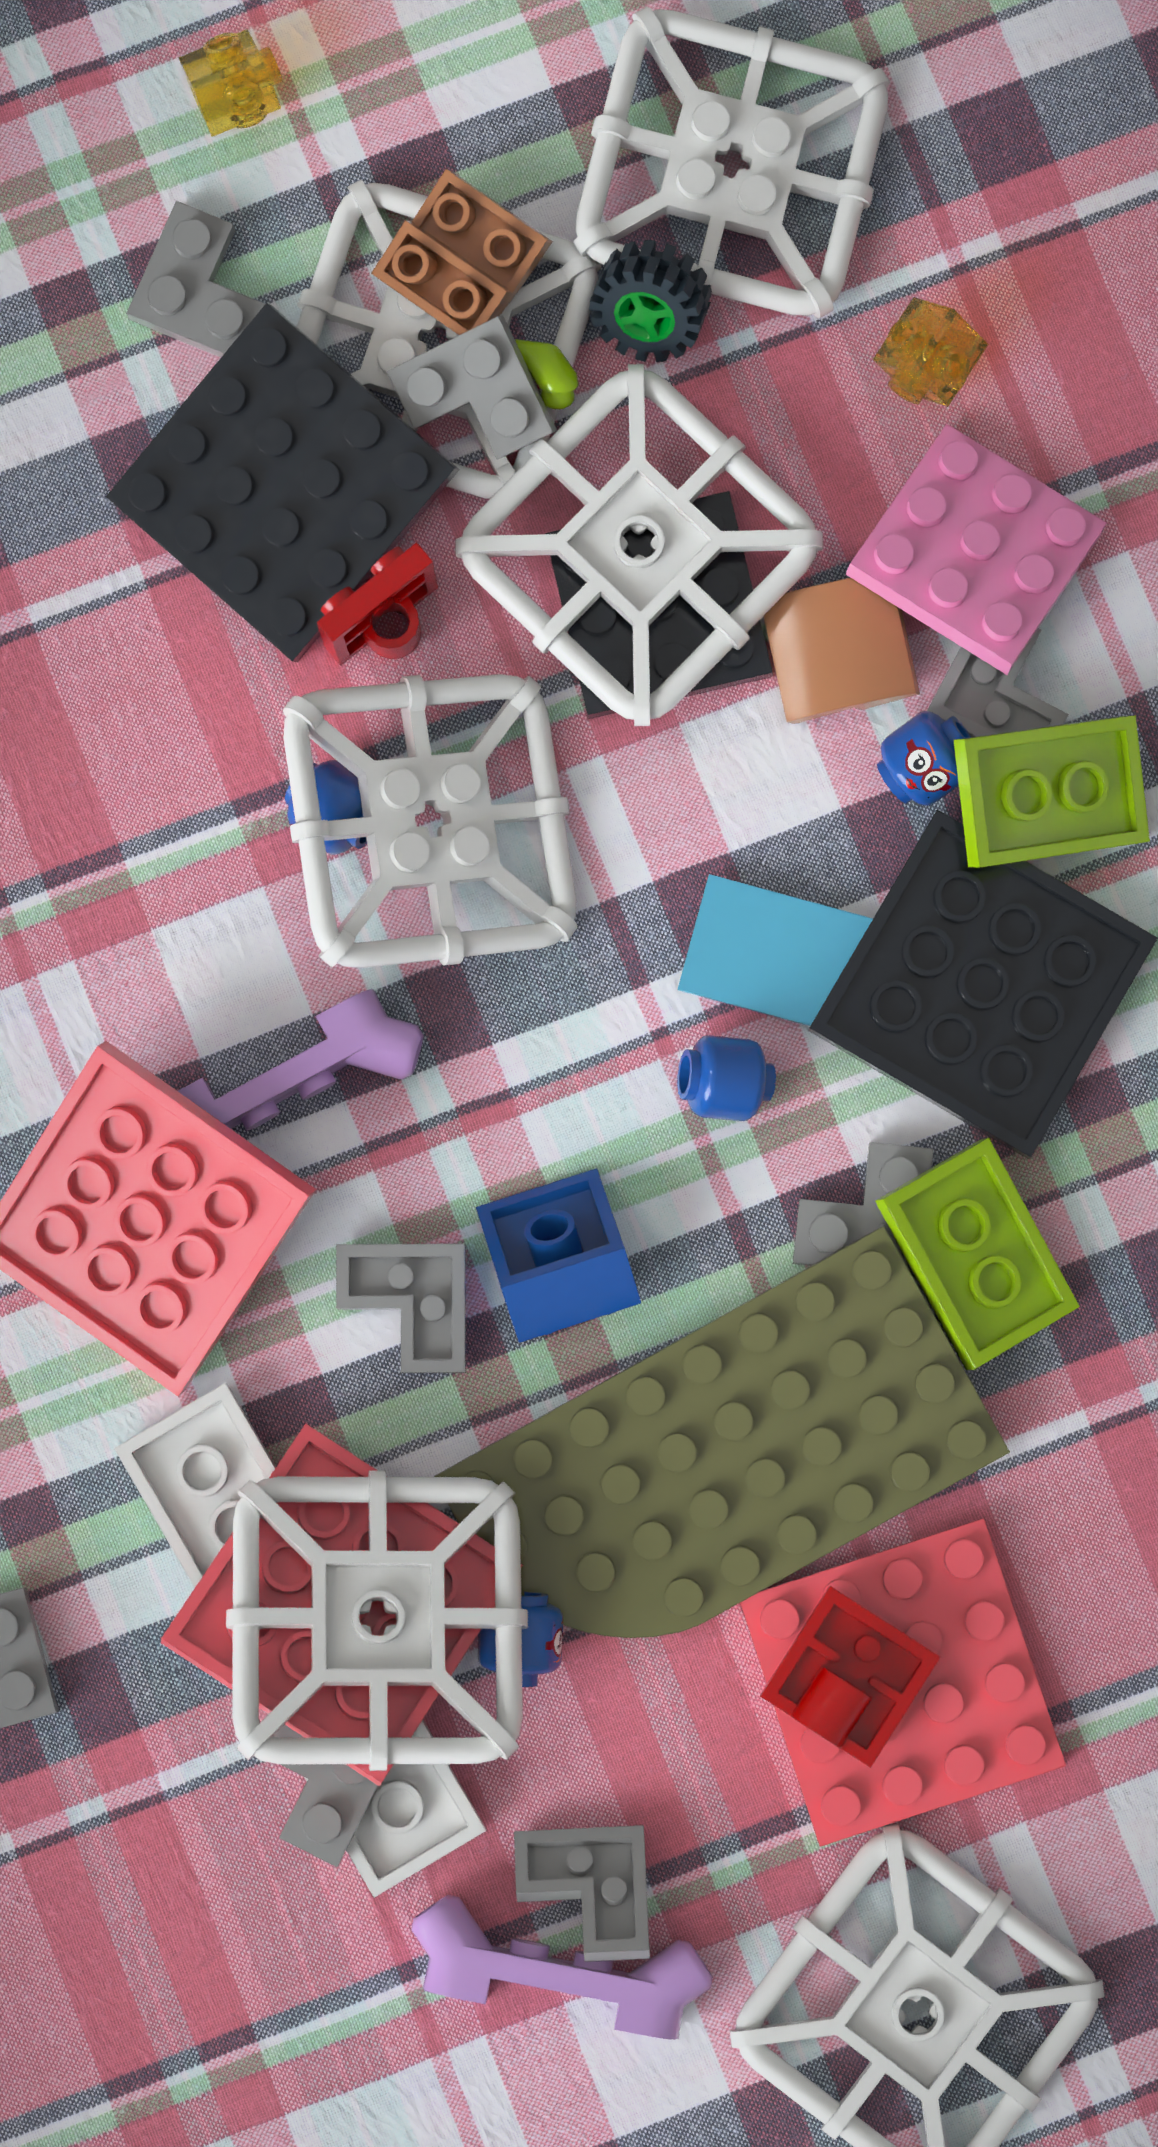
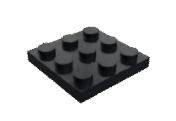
[545,491,773,719]

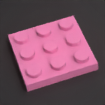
[846,424,1107,675]

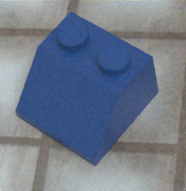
[476,1168,641,1343]

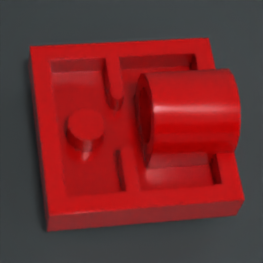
[316,542,438,666]
[760,1586,941,1768]

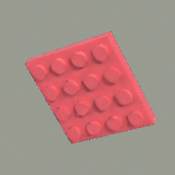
[0,1041,316,1396]
[160,1423,523,1787]
[740,1518,1066,1847]

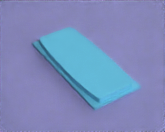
[677,874,873,1026]

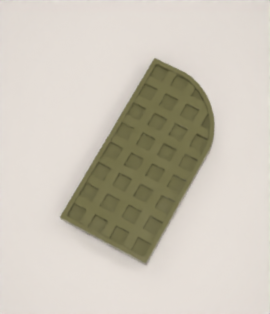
[434,1226,1010,1638]

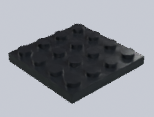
[106,303,460,662]
[808,810,1158,1159]

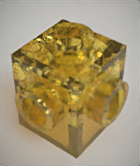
[178,29,283,137]
[873,297,989,407]

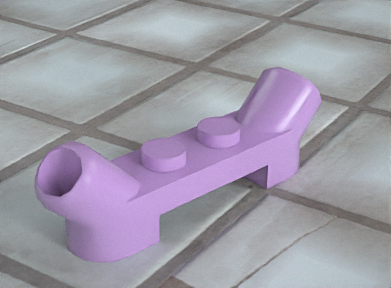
[178,989,424,1131]
[411,1895,713,2040]

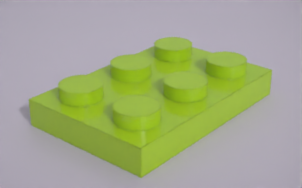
[954,715,1150,868]
[875,1138,1080,1370]

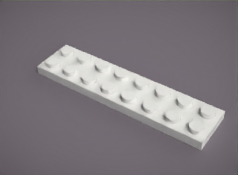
[114,1383,487,1897]

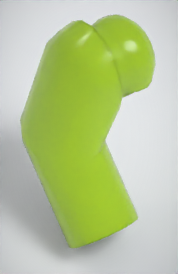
[515,339,578,410]

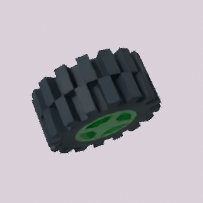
[589,240,712,363]

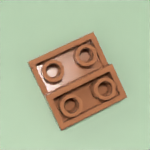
[371,169,553,335]
[764,578,920,724]

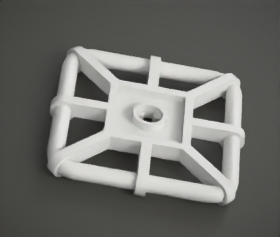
[574,6,890,319]
[297,179,601,499]
[455,364,823,726]
[283,674,578,968]
[226,1470,528,1771]
[730,1824,1105,2147]

